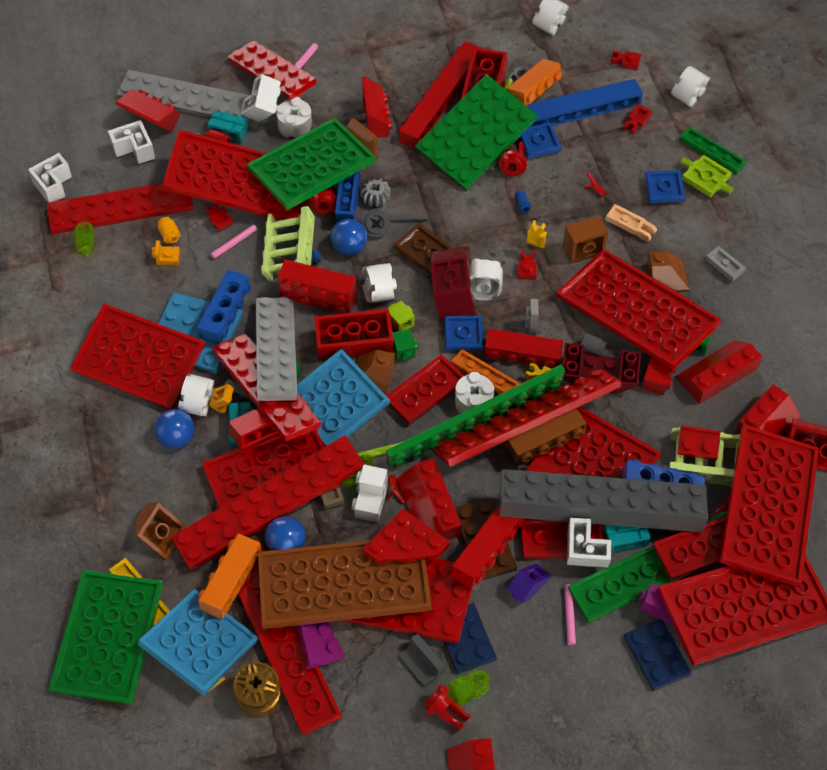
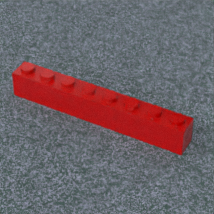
[398,41,481,149]
[451,456,557,589]

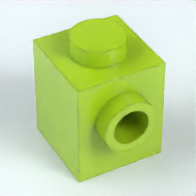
[387,300,415,332]

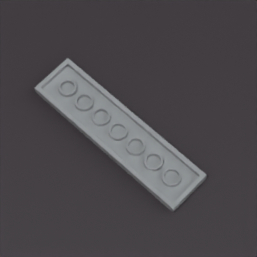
[116,70,250,121]
[256,297,297,401]

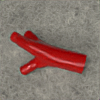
[584,172,607,197]
[385,475,405,504]
[708,496,729,519]

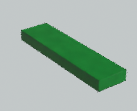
[679,127,747,175]

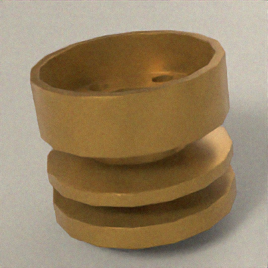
[233,662,281,718]

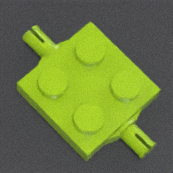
[681,155,734,198]

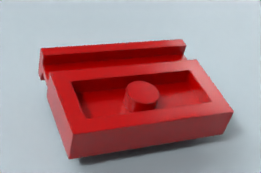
[677,425,721,461]

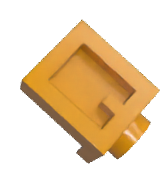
[152,241,180,265]
[209,384,234,414]

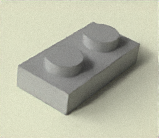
[705,246,746,282]
[525,299,539,336]

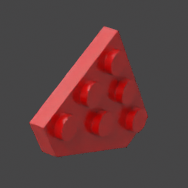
[362,508,450,564]

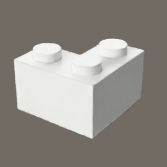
[241,74,281,122]
[108,120,155,164]
[28,153,72,203]
[352,465,388,523]
[567,518,611,567]

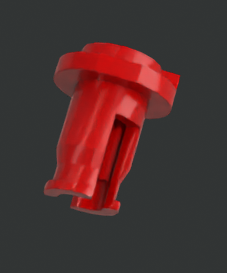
[499,141,527,176]
[309,184,337,215]
[424,684,471,732]

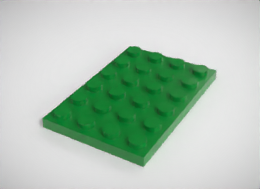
[415,74,538,191]
[247,118,376,210]
[49,570,164,705]

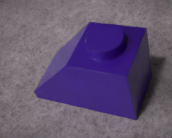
[507,563,551,603]

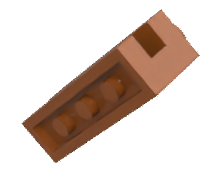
[505,408,587,465]

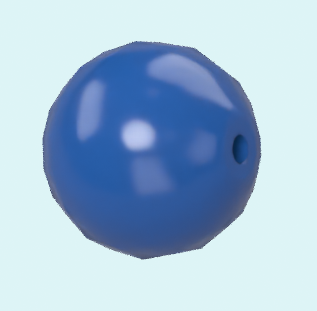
[330,218,368,256]
[154,409,195,449]
[264,516,306,551]

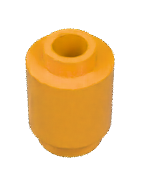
[157,217,181,244]

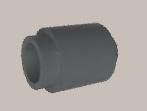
[577,333,607,356]

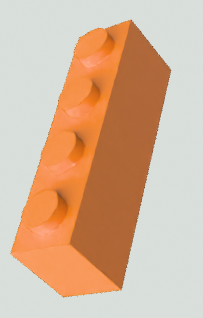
[507,59,562,106]
[198,533,261,620]

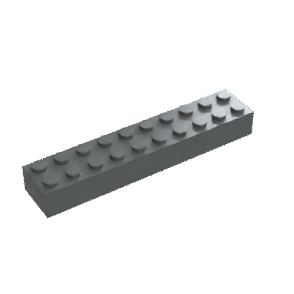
[499,469,708,532]

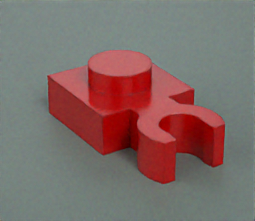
[610,50,642,71]
[624,104,652,135]
[205,203,233,231]
[518,250,537,280]

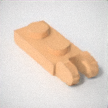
[605,204,657,242]

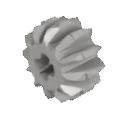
[360,178,391,208]

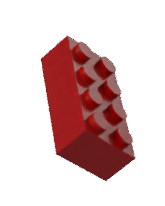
[461,47,508,99]
[277,259,357,314]
[314,309,394,360]

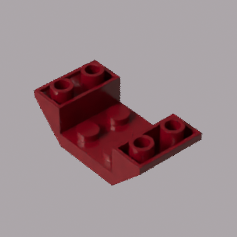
[430,246,476,321]
[562,343,641,394]

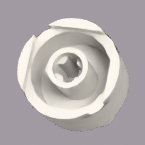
[532,0,569,35]
[671,66,710,108]
[277,97,312,138]
[469,258,503,301]
[362,263,397,303]
[455,372,494,414]
[178,374,214,417]

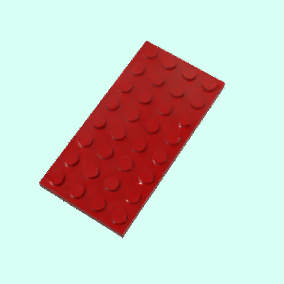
[162,129,309,226]
[556,249,721,370]
[500,377,662,479]
[719,424,819,588]
[656,555,827,666]

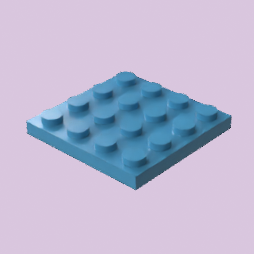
[158,292,243,375]
[297,349,391,446]
[138,589,259,696]

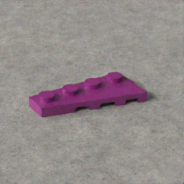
[297,622,345,669]

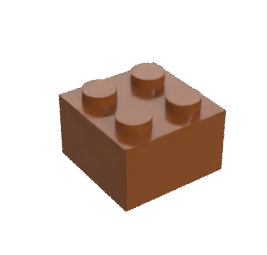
[563,216,608,264]

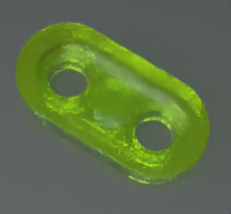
[75,222,95,255]

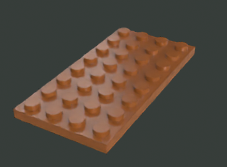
[258,540,432,629]

